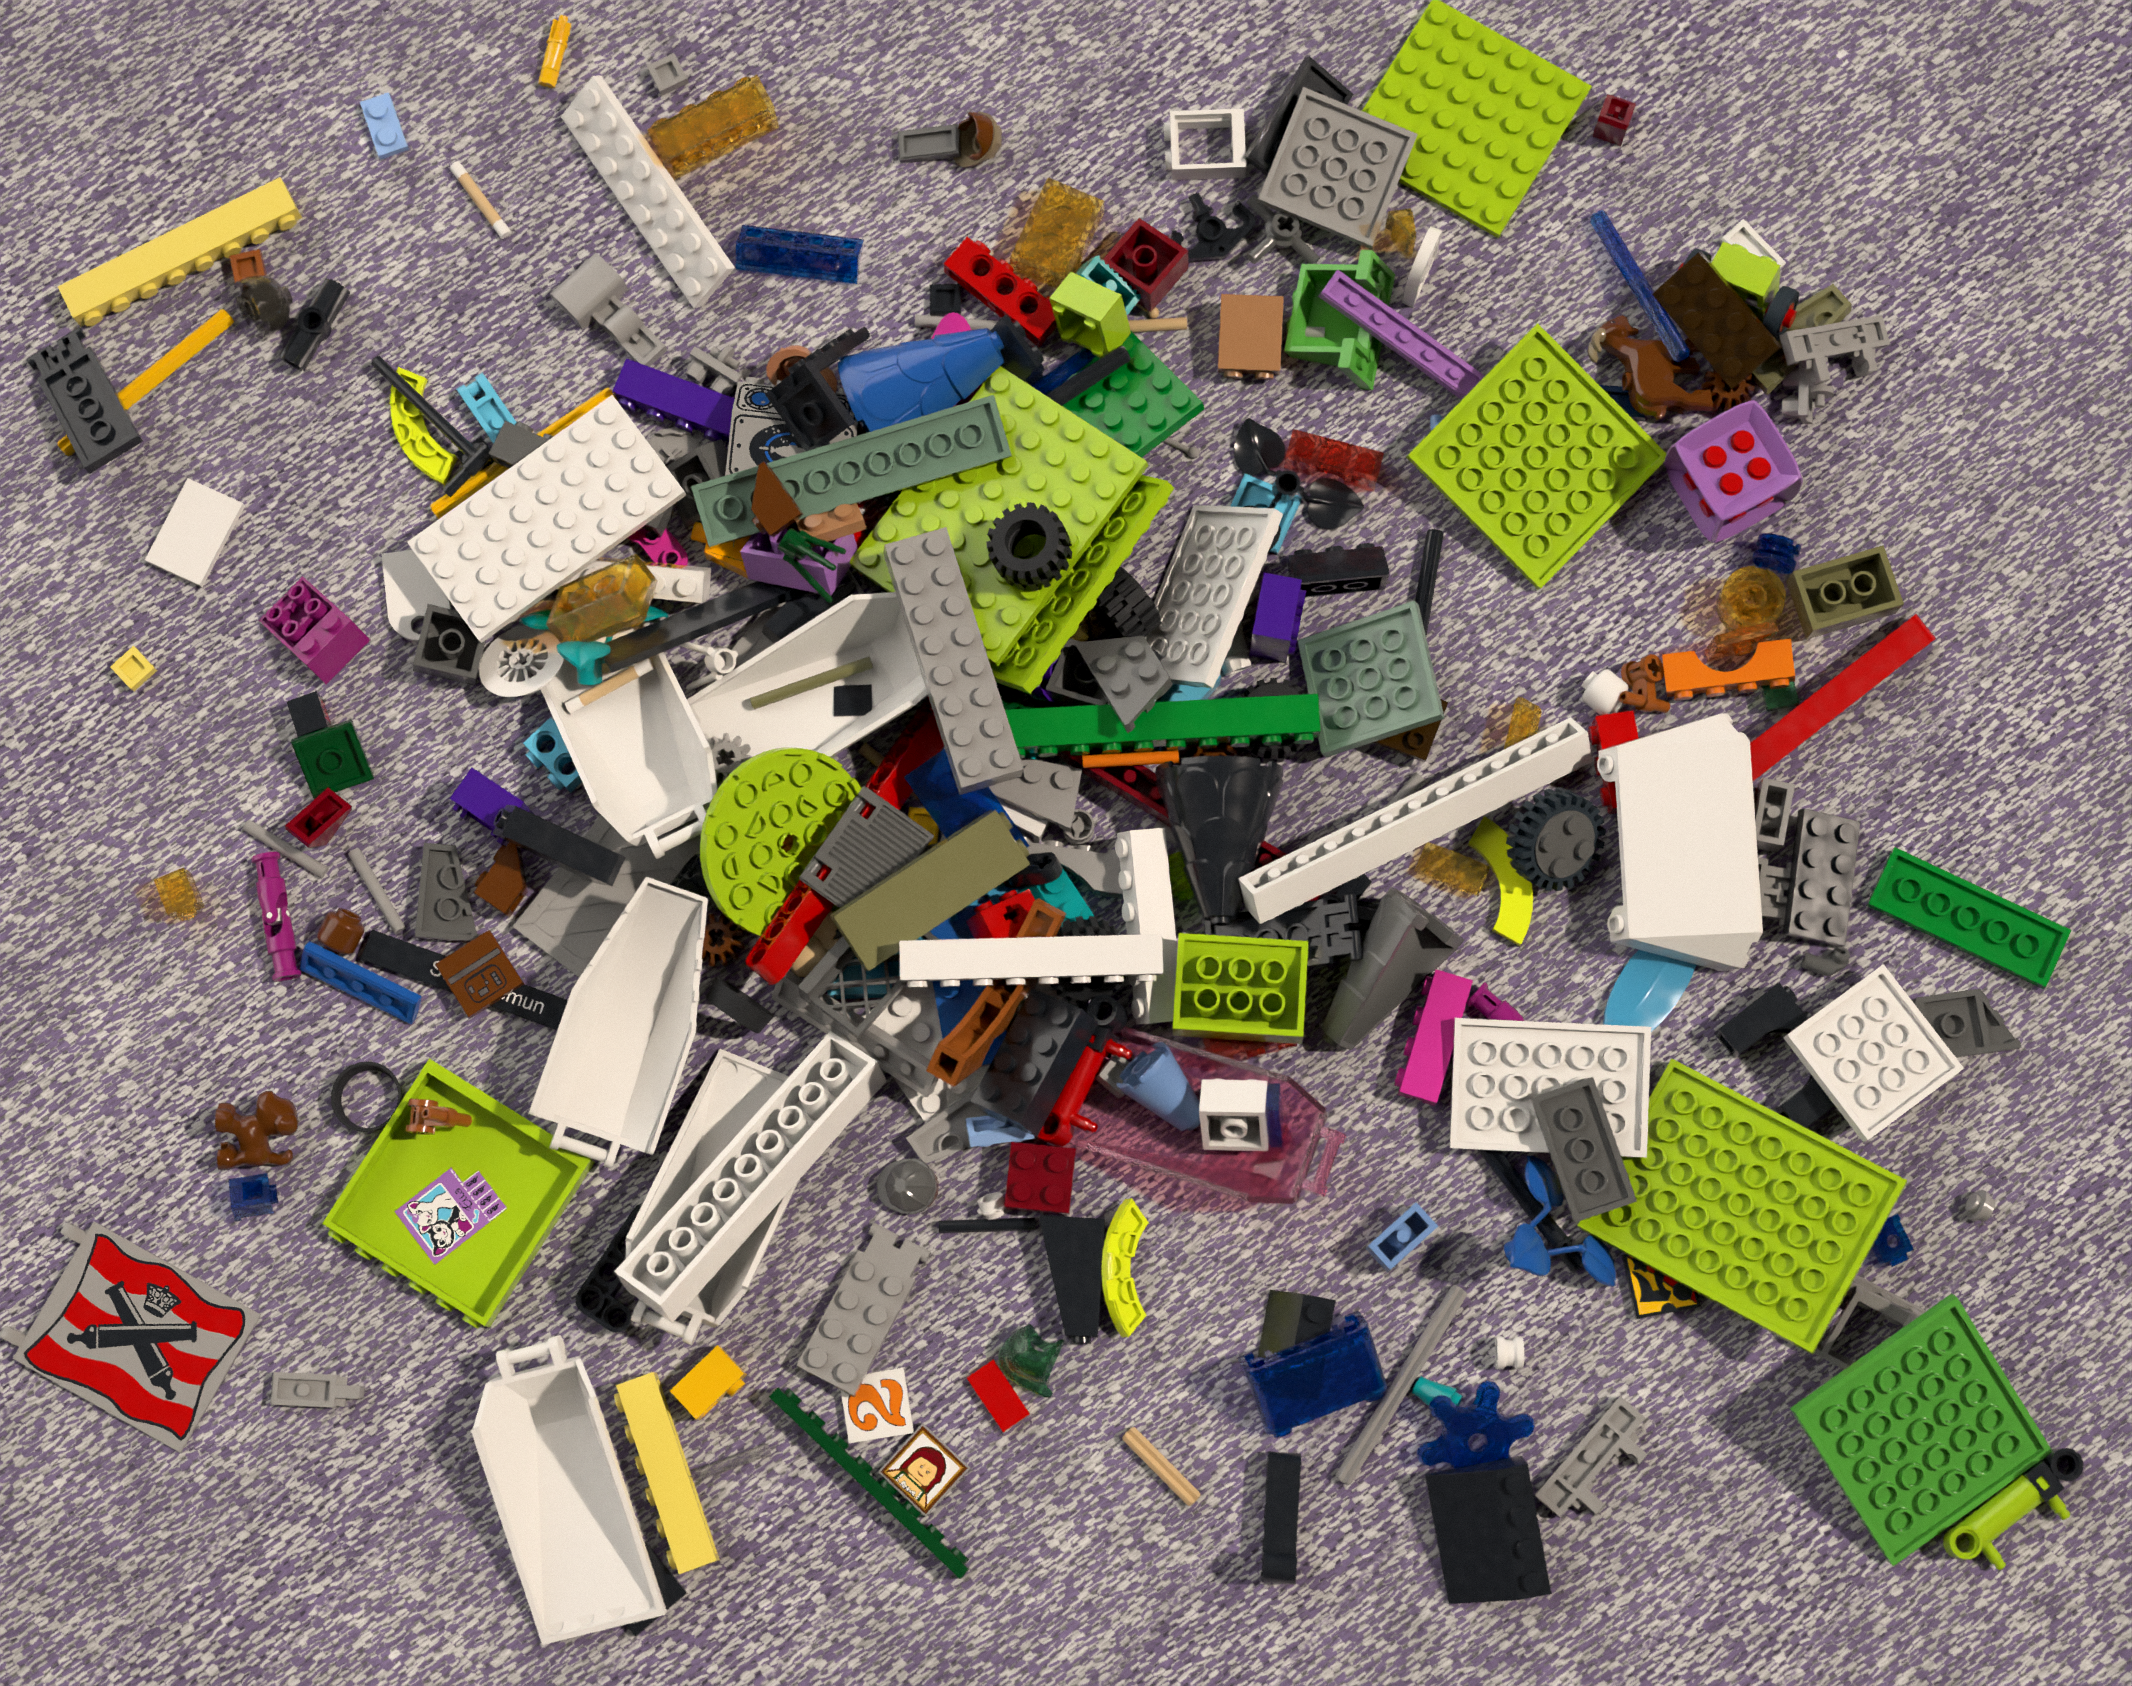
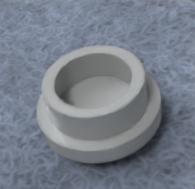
[1965,1190,1995,1222]

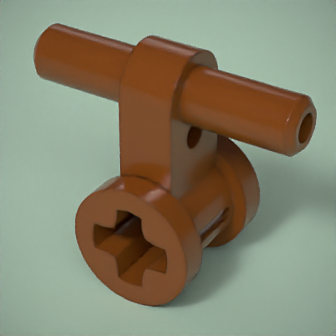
[1620,654,1670,713]
[406,1099,472,1135]

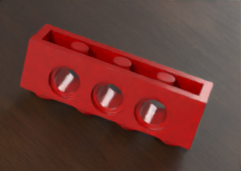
[943,237,1057,347]

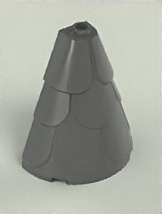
[1321,887,1465,1050]

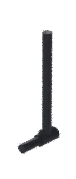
[371,356,492,497]

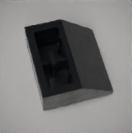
[990,315,1045,388]

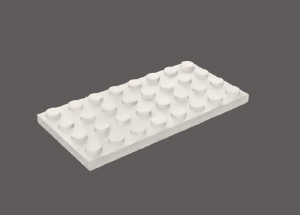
[407,395,686,643]

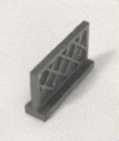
[798,932,940,1039]

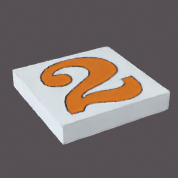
[841,1368,914,1444]

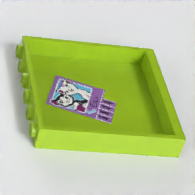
[322,1058,595,1329]

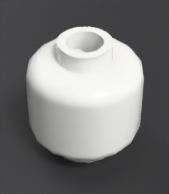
[1581,669,1628,715]

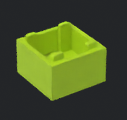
[1049,272,1131,357]

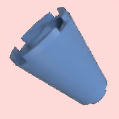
[1116,1042,1200,1131]

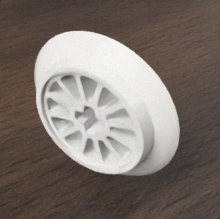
[479,625,564,697]

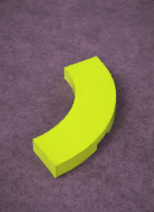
[390,367,458,486]
[1468,816,1533,946]
[1101,1198,1149,1337]

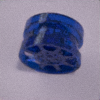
[1751,533,1801,574]

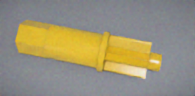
[538,15,571,88]

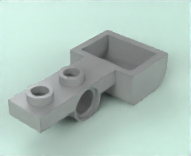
[550,253,668,367]

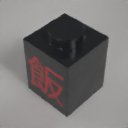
[286,691,332,737]

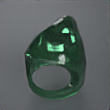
[998,1324,1065,1398]

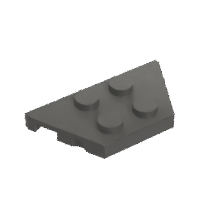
[1075,636,1172,733]
[1913,988,2022,1058]

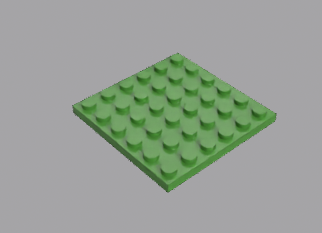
[1790,1293,2053,1566]

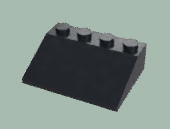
[1425,1455,1552,1604]

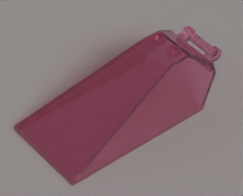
[1049,1026,1347,1204]

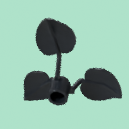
[1234,418,1364,551]

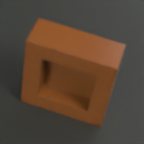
[229,249,268,288]

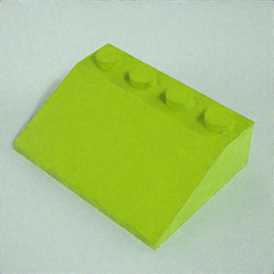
[1172,933,1308,1044]

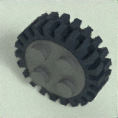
[1506,788,1606,891]

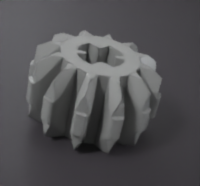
[710,733,753,785]

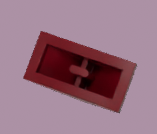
[1592,94,1636,146]
[285,788,352,848]

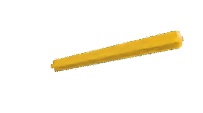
[57,309,234,456]
[430,388,618,519]

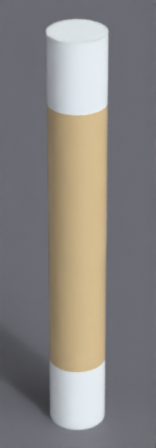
[449,161,511,239]
[565,658,654,714]

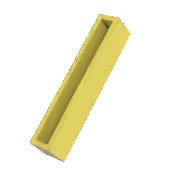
[614,1372,720,1574]

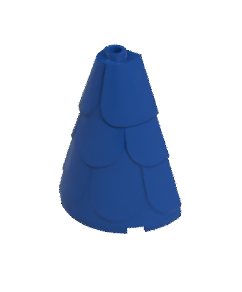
[837,328,1004,433]

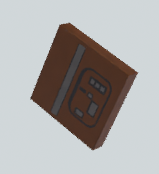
[435,930,524,1019]

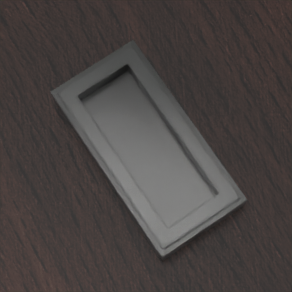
[898,124,961,163]

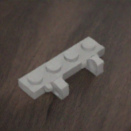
[1779,315,1890,386]
[1534,1396,1648,1518]

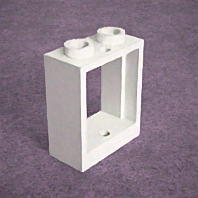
[1164,109,1246,180]

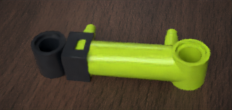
[1943,1448,2084,1570]

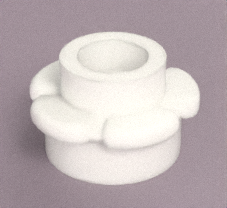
[977,1192,1006,1220]

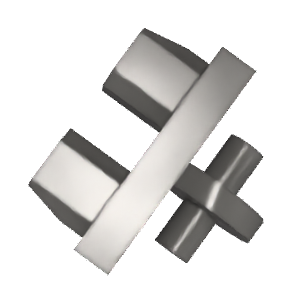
[686,345,742,396]
[1782,363,1834,424]

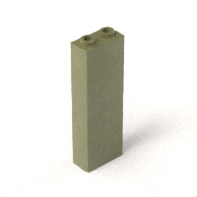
[829,809,1030,971]

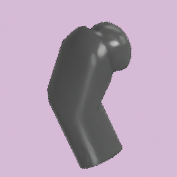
[1801,946,1850,976]

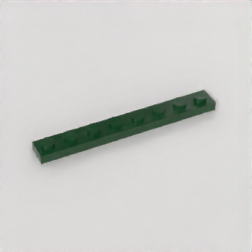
[769,1387,970,1579]

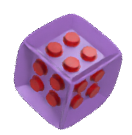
[1664,400,1803,543]

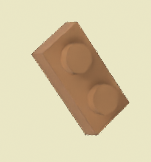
[796,503,866,547]

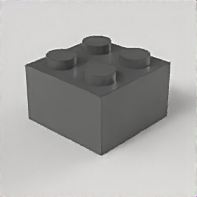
[413,604,486,686]

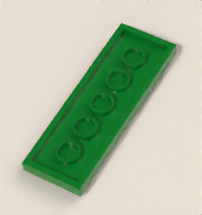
[1866,847,2072,989]

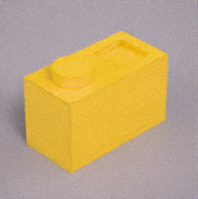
[670,1345,747,1420]

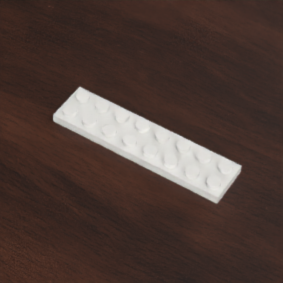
[561,75,735,308]

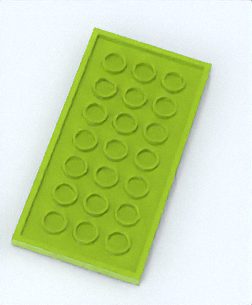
[989,475,1174,694]

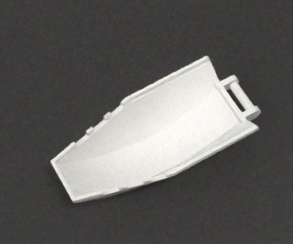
[528,877,708,1169]

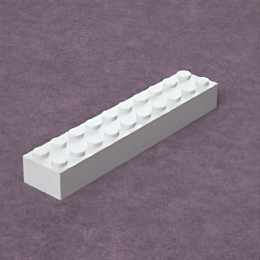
[614,1031,887,1323]

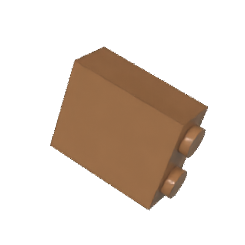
[1218,294,1284,380]

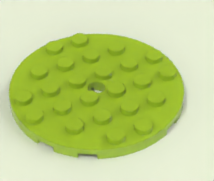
[700,747,862,936]

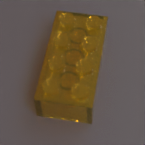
[647,75,779,180]

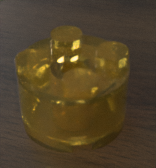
[1716,566,1786,638]

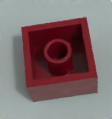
[1103,218,1188,312]
[1004,1142,1076,1216]

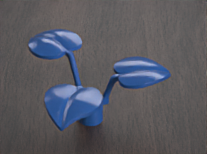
[1504,1155,1616,1287]

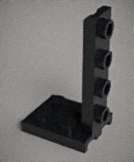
[765,326,870,451]

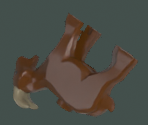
[1587,316,1713,420]

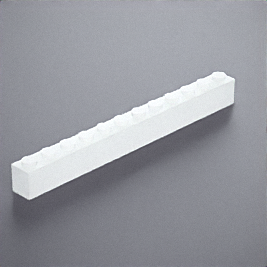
[1238,717,1593,924]

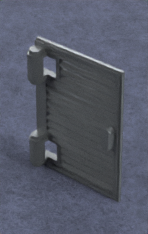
[798,785,934,908]

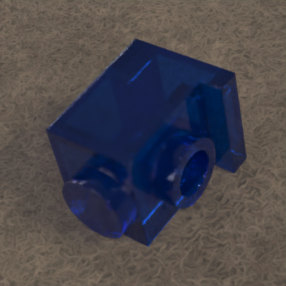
[228,1173,279,1222]
[1872,1213,1914,1267]

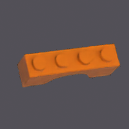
[1662,639,1795,701]

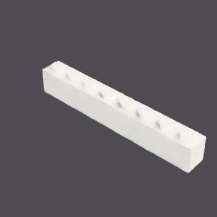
[899,934,1163,988]

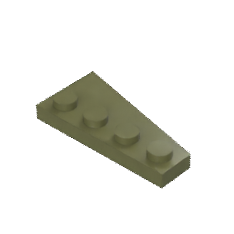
[1752,284,1852,395]

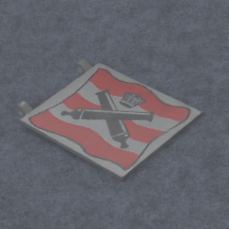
[0,1221,261,1453]

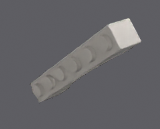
[941,826,1123,899]

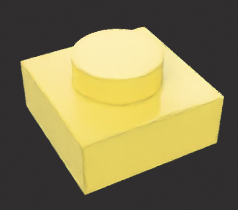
[110,646,157,691]

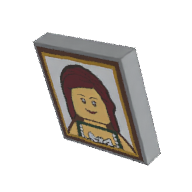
[878,1423,971,1517]

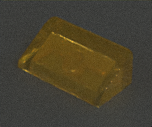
[1384,208,1416,259]
[1504,697,1542,749]

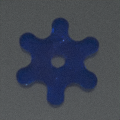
[1416,1381,1535,1468]

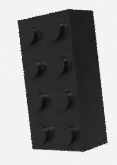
[970,988,1098,1137]

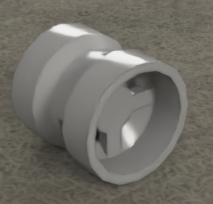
[1063,809,1094,845]

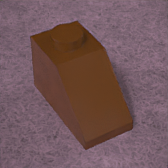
[751,461,804,537]

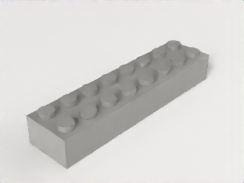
[884,527,1024,795]

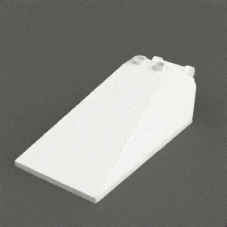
[687,592,928,789]
[534,600,718,859]
[626,1049,800,1345]
[471,1335,667,1645]

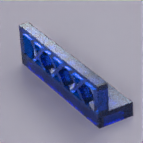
[735,225,864,284]

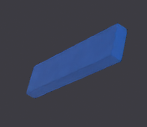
[299,941,422,1025]

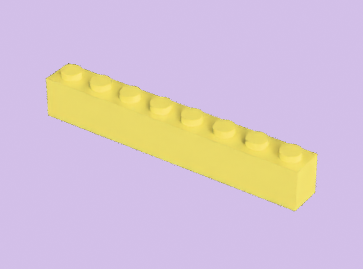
[58,177,302,327]

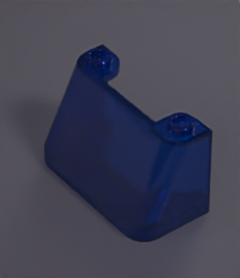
[1237,1310,1388,1438]

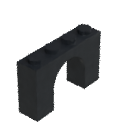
[1714,983,1835,1128]

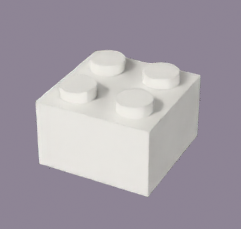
[1199,1079,1270,1151]

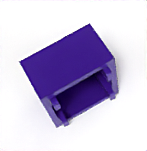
[449,768,534,845]

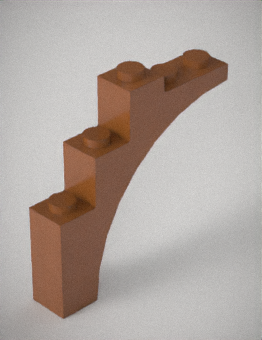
[926,898,1067,1087]

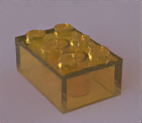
[1010,177,1104,289]
[546,554,658,643]

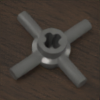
[1246,194,1320,264]

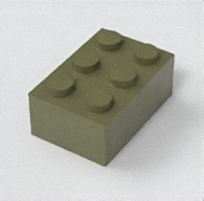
[1786,545,1904,640]

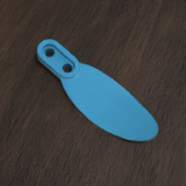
[1603,950,1696,1032]

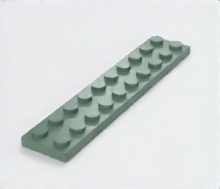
[691,395,1012,547]

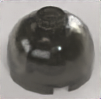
[234,275,293,339]

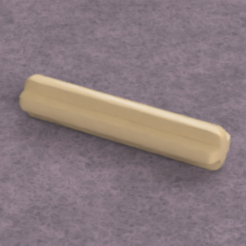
[1122,1427,1200,1506]

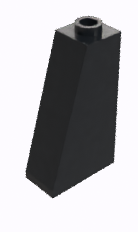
[493,805,626,886]
[1040,1215,1105,1344]

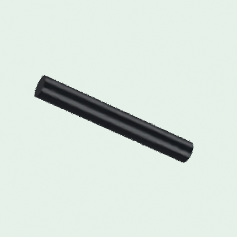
[938,1217,1036,1233]

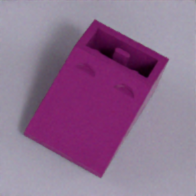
[258,576,370,685]

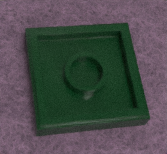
[291,719,374,799]

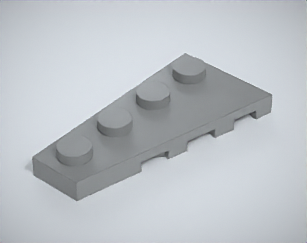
[951,757,1082,832]

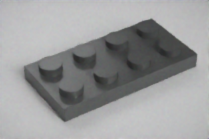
[1530,1077,1637,1222]

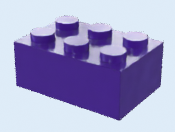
[1249,573,1306,663]

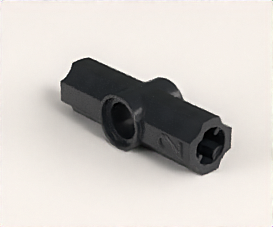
[279,278,350,371]

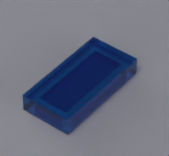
[1266,1083,1284,1147]

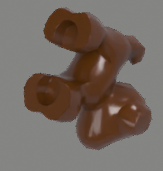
[215,1091,298,1171]

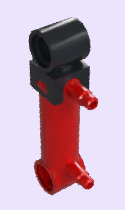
[1038,994,1133,1147]

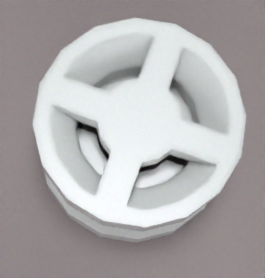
[1495,1336,1524,1369]

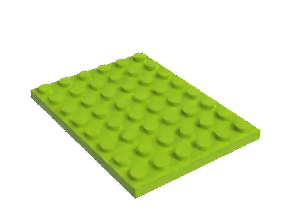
[849,366,1149,667]
[1577,1058,1907,1355]

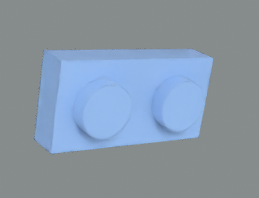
[360,92,409,160]
[965,1115,1035,1147]

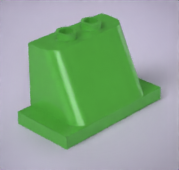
[1284,250,1395,390]

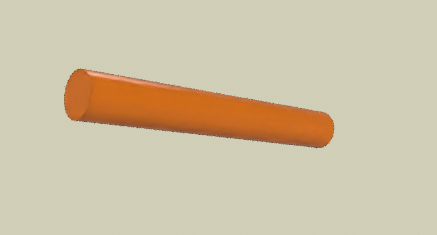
[1082,750,1179,768]

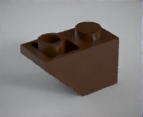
[474,842,528,918]

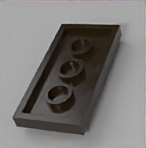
[1652,252,1782,389]

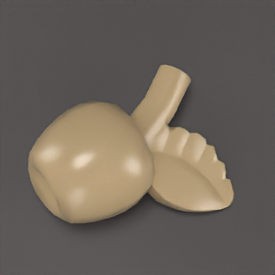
[790,911,839,977]

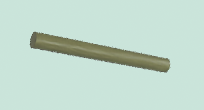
[750,656,874,710]

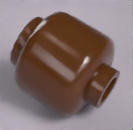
[317,908,365,956]

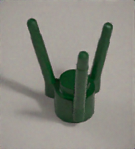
[778,528,846,603]

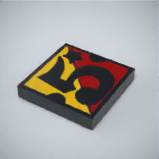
[1621,1254,1701,1319]

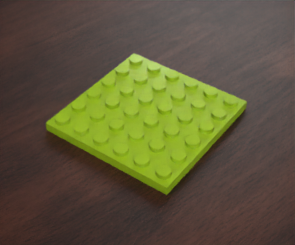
[1362,0,1592,239]
[1406,323,1667,590]

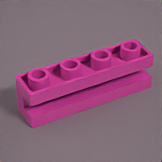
[1394,969,1473,1106]

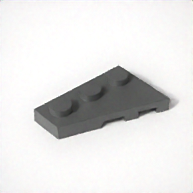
[415,843,478,943]

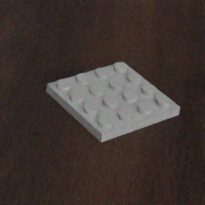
[1257,87,1418,249]

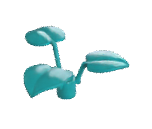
[519,604,668,685]

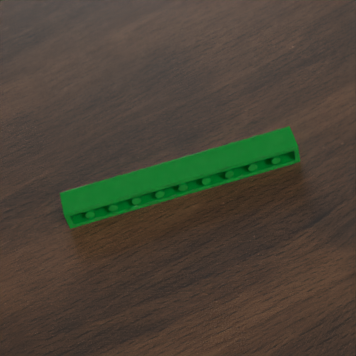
[1005,694,1321,758]

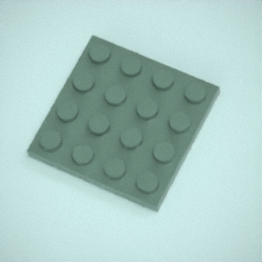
[1297,600,1445,758]

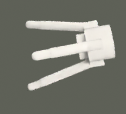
[680,642,738,690]

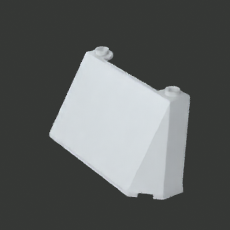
[1597,713,1763,971]

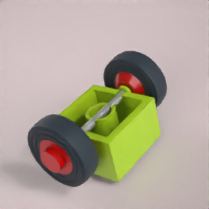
[1678,241,1799,341]

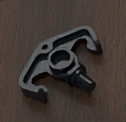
[1171,193,1255,262]

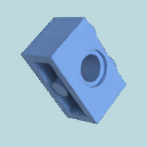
[1365,1202,1438,1273]

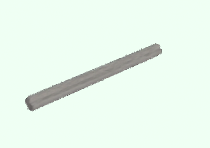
[1335,1285,1467,1485]

